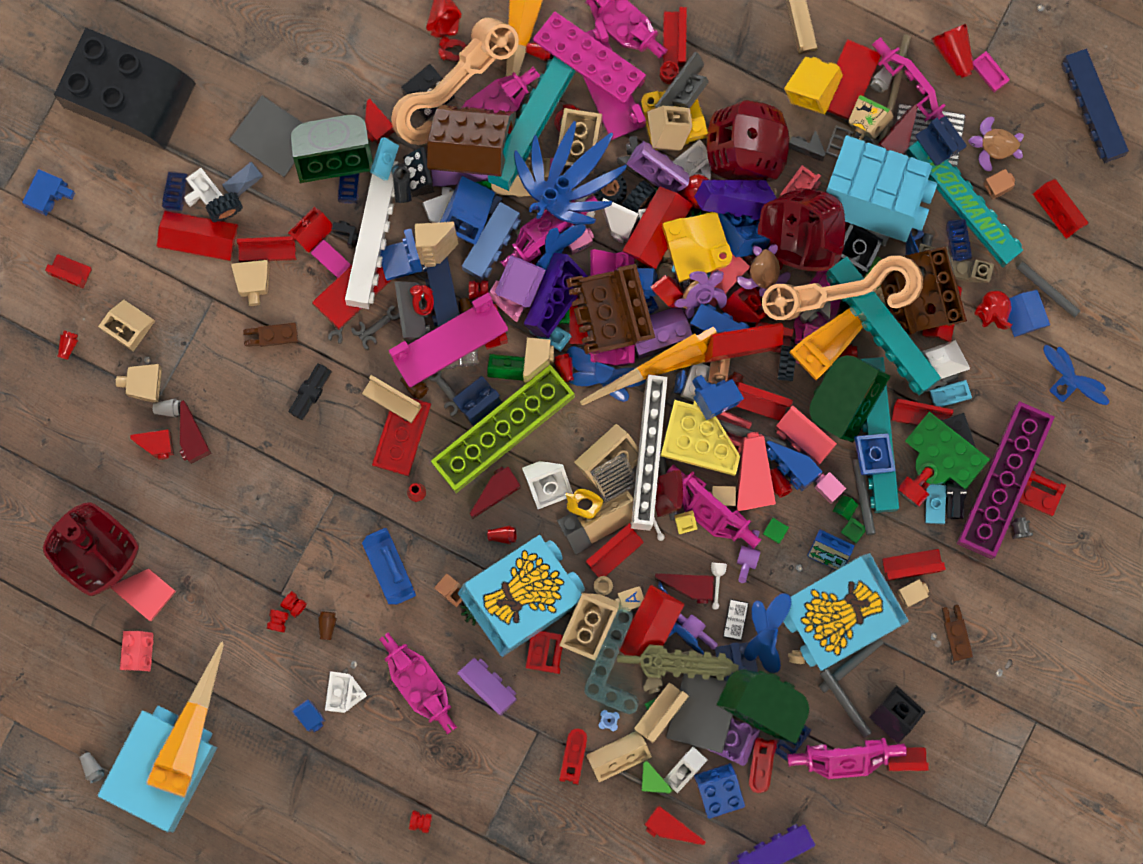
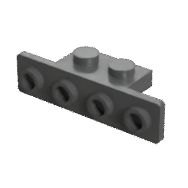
[655,52,709,108]

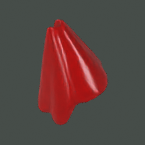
[426,0,462,38]

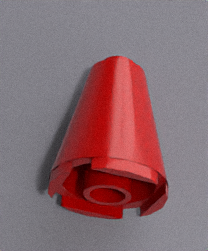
[931,24,974,78]

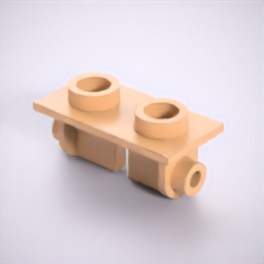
[708,358,730,384]

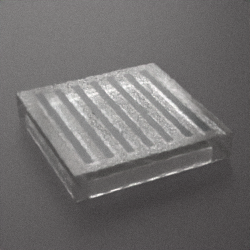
[590,453,636,503]

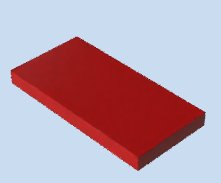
[827,39,881,120]
[312,264,393,330]
[372,397,432,477]

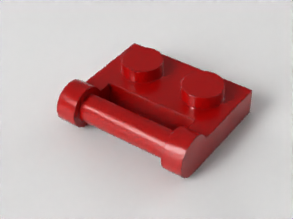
[1019,470,1066,517]
[526,631,563,674]

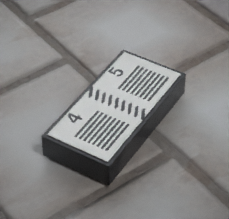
[723,599,749,641]

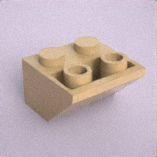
[647,106,692,151]
[98,300,155,352]

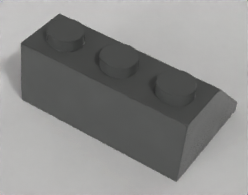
[395,281,430,345]

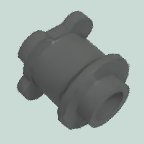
[1011,517,1033,539]

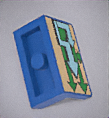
[807,529,855,570]

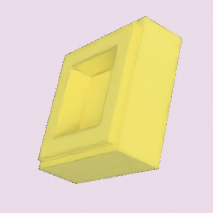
[674,510,697,535]

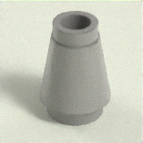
[871,64,895,93]
[153,398,181,417]
[79,753,104,783]

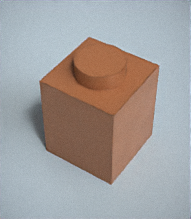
[983,169,1015,200]
[434,573,462,607]

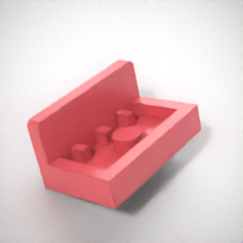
[780,165,821,197]
[120,631,153,672]

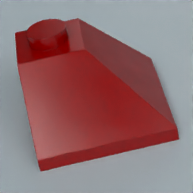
[721,287,767,322]

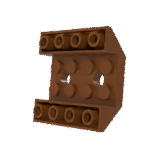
[875,246,967,335]

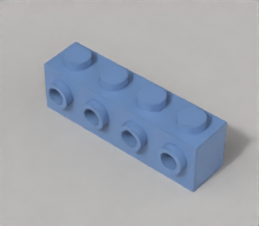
[462,202,521,281]

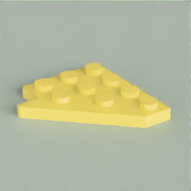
[660,399,740,476]

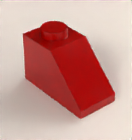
[365,98,395,145]
[651,275,684,308]
[130,430,174,460]

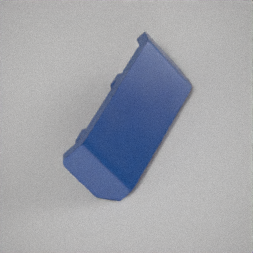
[362,528,416,604]

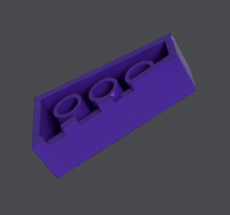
[694,180,776,220]
[524,253,588,338]
[729,824,816,864]

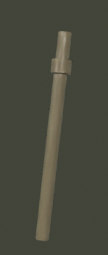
[879,34,911,141]

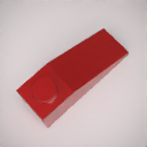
[644,806,706,845]

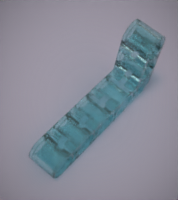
[584,607,639,714]

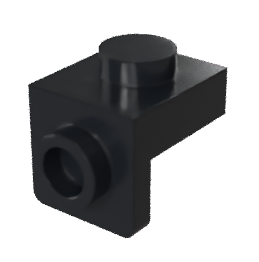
[332,221,359,249]

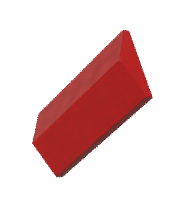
[622,186,693,270]
[156,211,239,261]
[704,323,783,362]
[618,585,685,656]

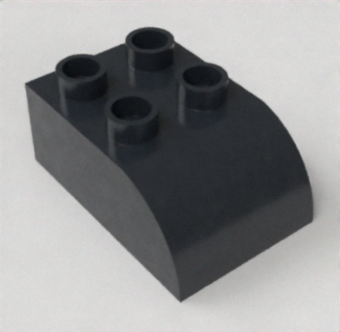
[54,28,196,150]

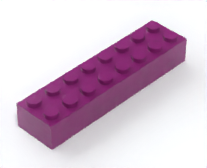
[956,401,1055,559]

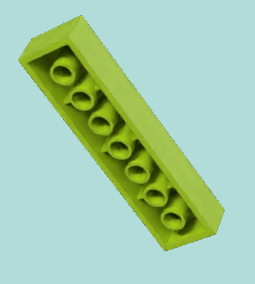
[431,365,575,494]

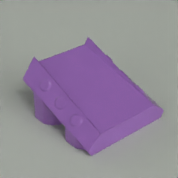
[495,255,546,307]
[709,718,759,766]

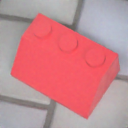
[775,406,837,466]

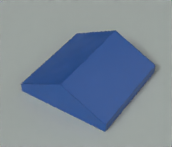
[1008,290,1050,337]
[854,433,896,475]

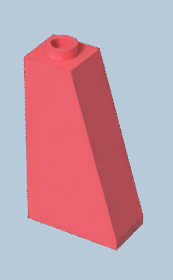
[735,432,776,511]

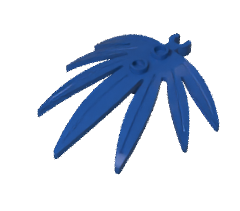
[514,121,627,224]

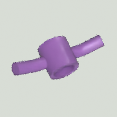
[736,530,760,583]
[677,613,718,650]

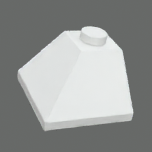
[602,198,638,243]
[921,340,970,379]
[522,461,573,509]

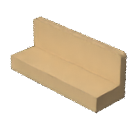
[786,0,817,54]
[362,375,422,424]
[578,490,634,543]
[634,683,688,743]
[586,731,652,782]

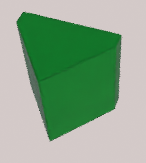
[832,495,858,521]

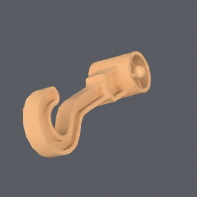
[391,18,519,145]
[762,256,923,320]

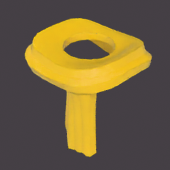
[565,489,603,519]

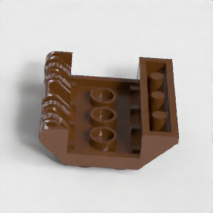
[427,105,516,177]
[566,264,656,355]

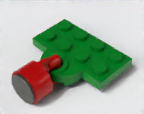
[897,412,990,507]

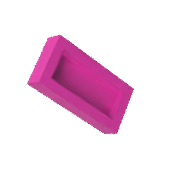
[973,51,1010,93]
[311,240,351,278]

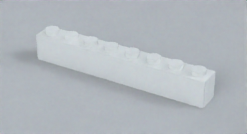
[345,161,402,309]
[631,375,667,531]

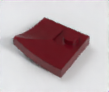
[655,470,683,517]

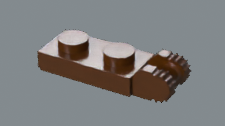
[243,322,298,347]
[942,604,973,662]

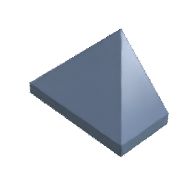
[222,162,263,196]

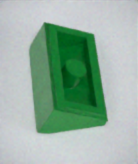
[487,354,525,381]

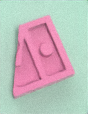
[489,280,525,322]

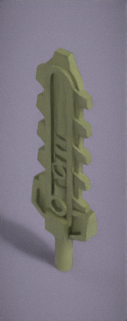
[617,645,739,681]

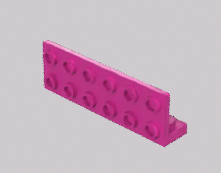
[533,11,646,104]
[582,20,646,140]
[590,249,635,367]
[388,293,508,387]

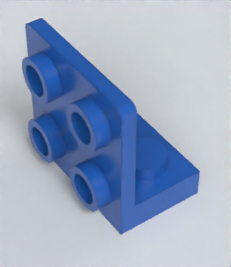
[380,228,423,281]
[694,763,745,819]

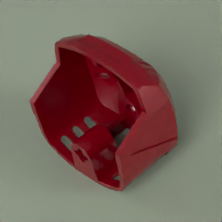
[707,100,789,182]
[758,188,845,271]
[43,502,139,596]

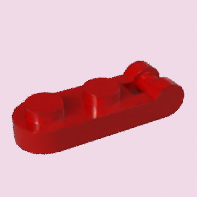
[559,729,587,785]
[749,737,777,793]

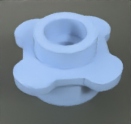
[599,710,620,731]

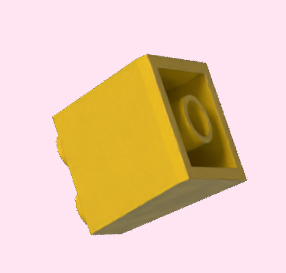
[784,57,843,115]

